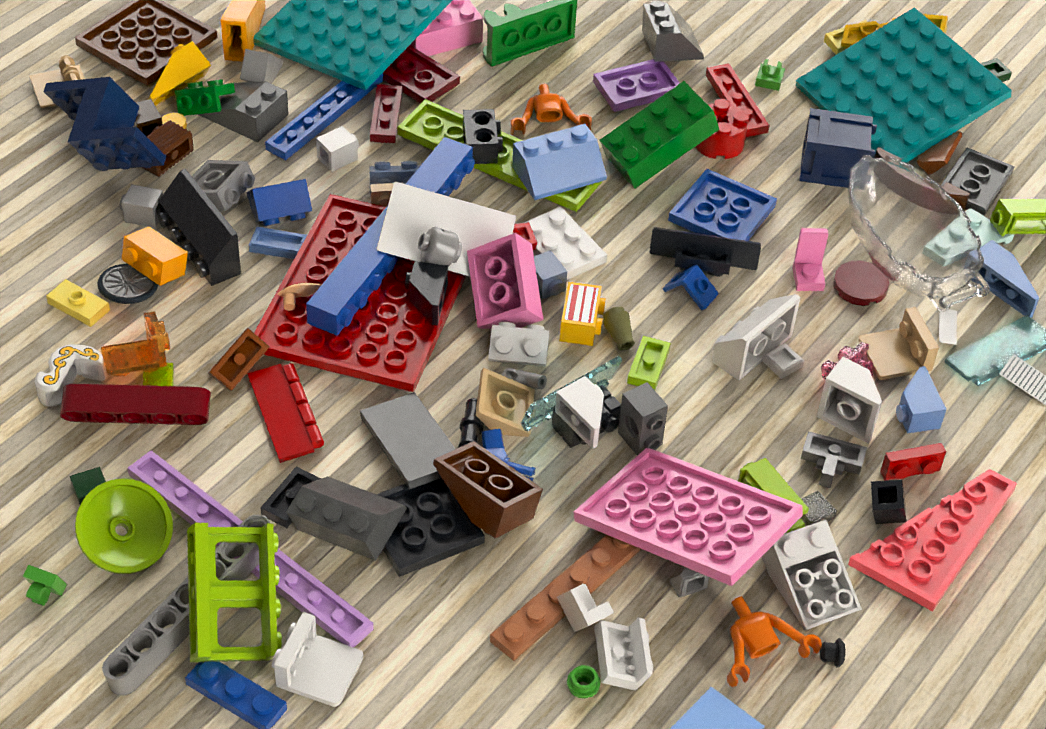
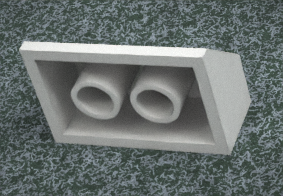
[712,294,800,380]

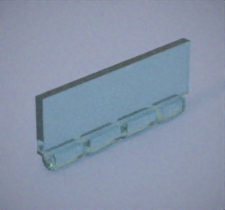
[945,315,1046,386]
[521,356,622,432]

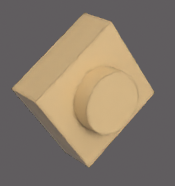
[370,183,394,207]

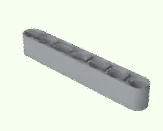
[102,514,270,696]

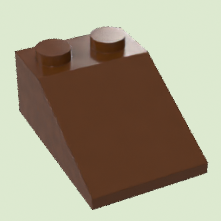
[433,441,543,539]

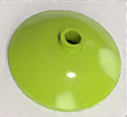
[75,478,173,574]

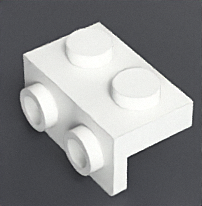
[488,322,549,367]
[594,617,653,691]

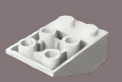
[762,520,862,631]

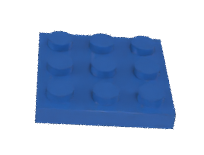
[668,169,777,241]

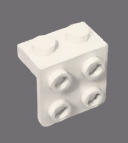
[272,612,363,707]

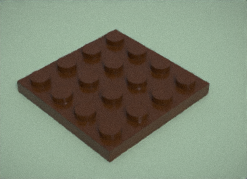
[75,0,218,86]

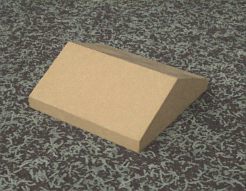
[476,368,535,437]

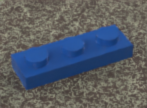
[185,661,287,729]

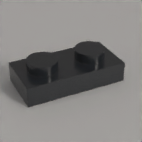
[260,466,321,528]

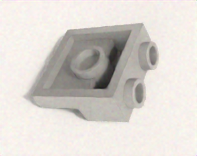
[192,160,255,211]

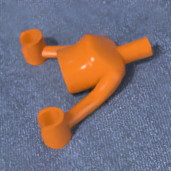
[510,84,592,135]
[727,596,822,687]

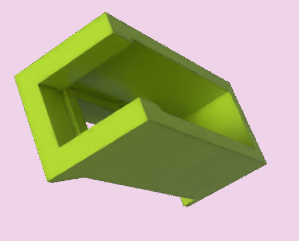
[990,199,1046,237]
[738,458,809,534]

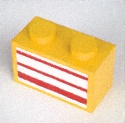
[559,282,606,346]

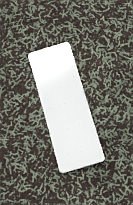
[939,308,957,345]

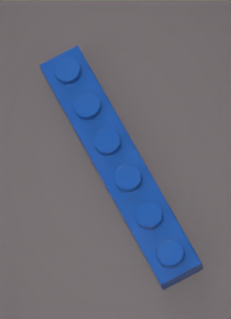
[265,73,383,160]

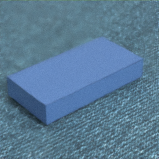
[249,227,307,259]

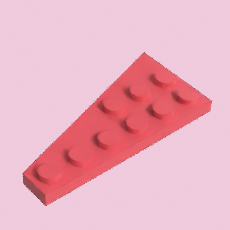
[848,469,1017,612]

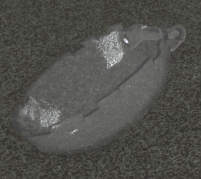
[848,155,989,312]

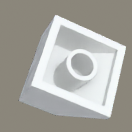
[817,357,882,444]

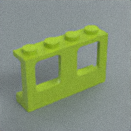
[187,523,282,662]

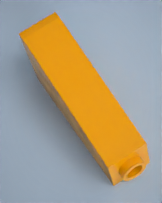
[221,0,266,62]

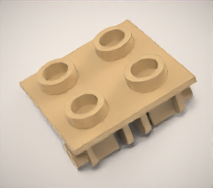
[29,55,85,108]

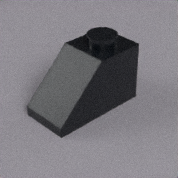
[405,261,448,326]

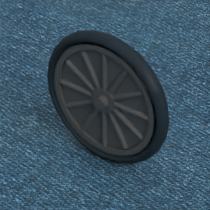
[97,264,158,304]

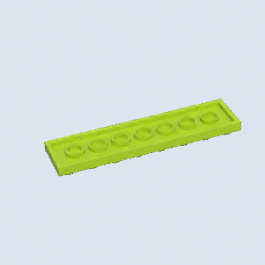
[397,99,602,212]

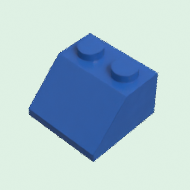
[246,179,312,226]

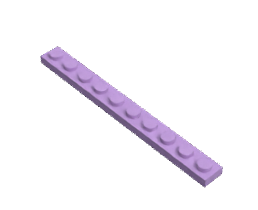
[128,450,373,647]

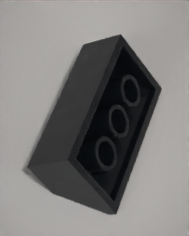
[157,169,241,286]

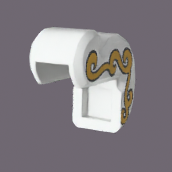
[35,344,106,407]

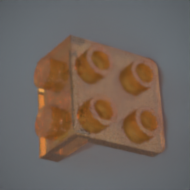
[101,311,170,377]

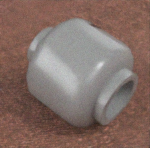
[418,227,462,266]

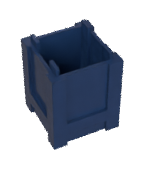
[799,108,877,190]

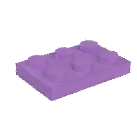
[593,59,680,112]

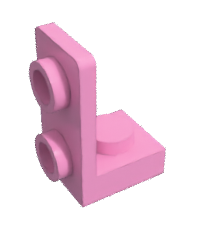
[792,228,828,291]

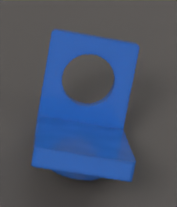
[662,265,719,310]

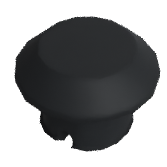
[820,638,846,668]

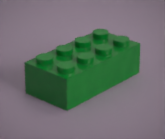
[599,81,719,189]

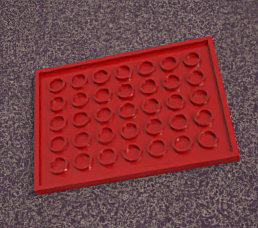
[254,194,467,392]

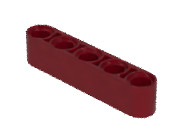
[60,384,211,425]

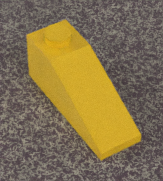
[148,41,211,106]

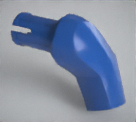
[482,429,536,481]

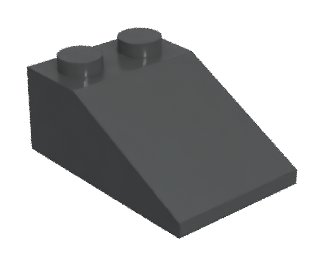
[197,81,289,142]

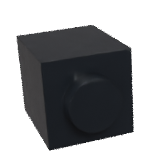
[871,479,907,524]

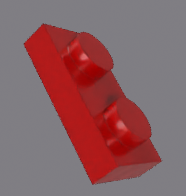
[880,443,946,481]

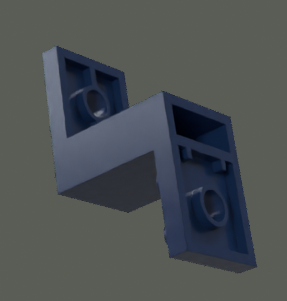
[43,77,166,171]

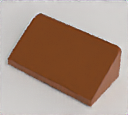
[917,131,963,175]
[208,328,270,391]

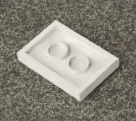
[524,207,607,280]

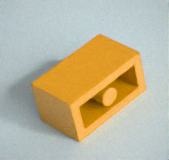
[121,226,188,286]

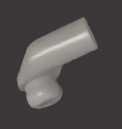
[502,368,547,390]

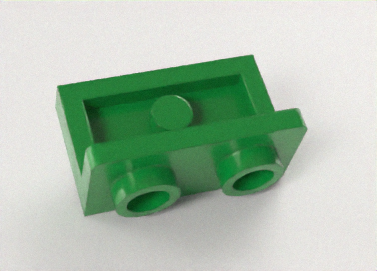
[175,79,235,116]

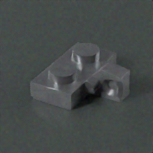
[801,431,867,488]

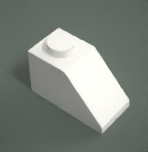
[555,376,604,449]

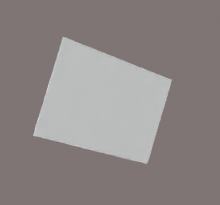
[377,181,516,276]

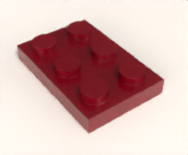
[383,45,460,104]

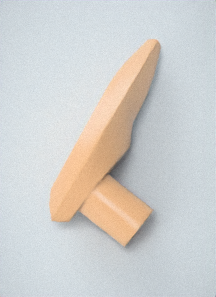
[278,283,322,311]

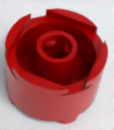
[695,99,749,159]

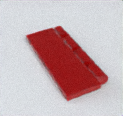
[247,363,324,463]

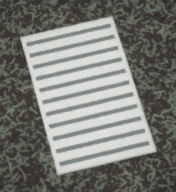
[999,354,1046,405]

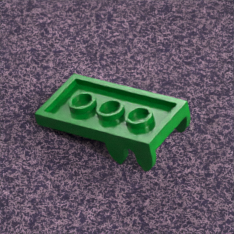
[483,0,577,67]

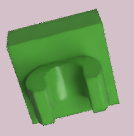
[755,59,785,91]
[23,565,67,606]

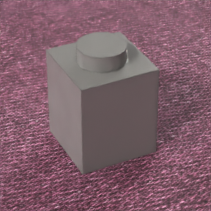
[120,184,163,228]

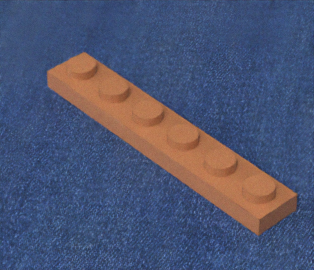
[490,535,642,661]

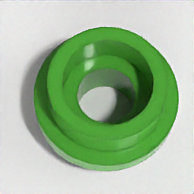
[567,665,601,698]

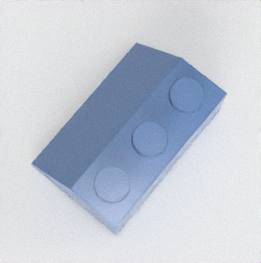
[512,124,607,200]

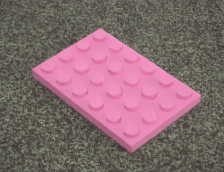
[574,448,803,586]

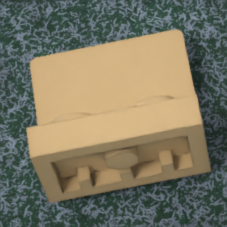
[858,307,939,380]

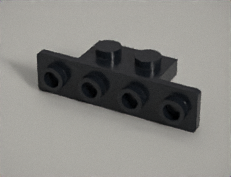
[649,227,761,277]

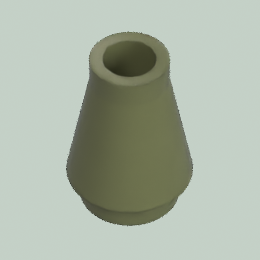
[603,307,635,351]

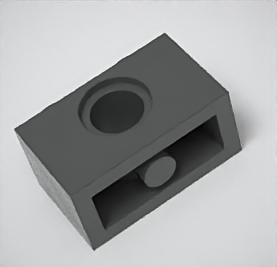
[618,382,668,456]

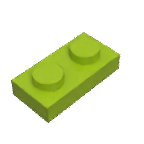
[627,336,671,390]

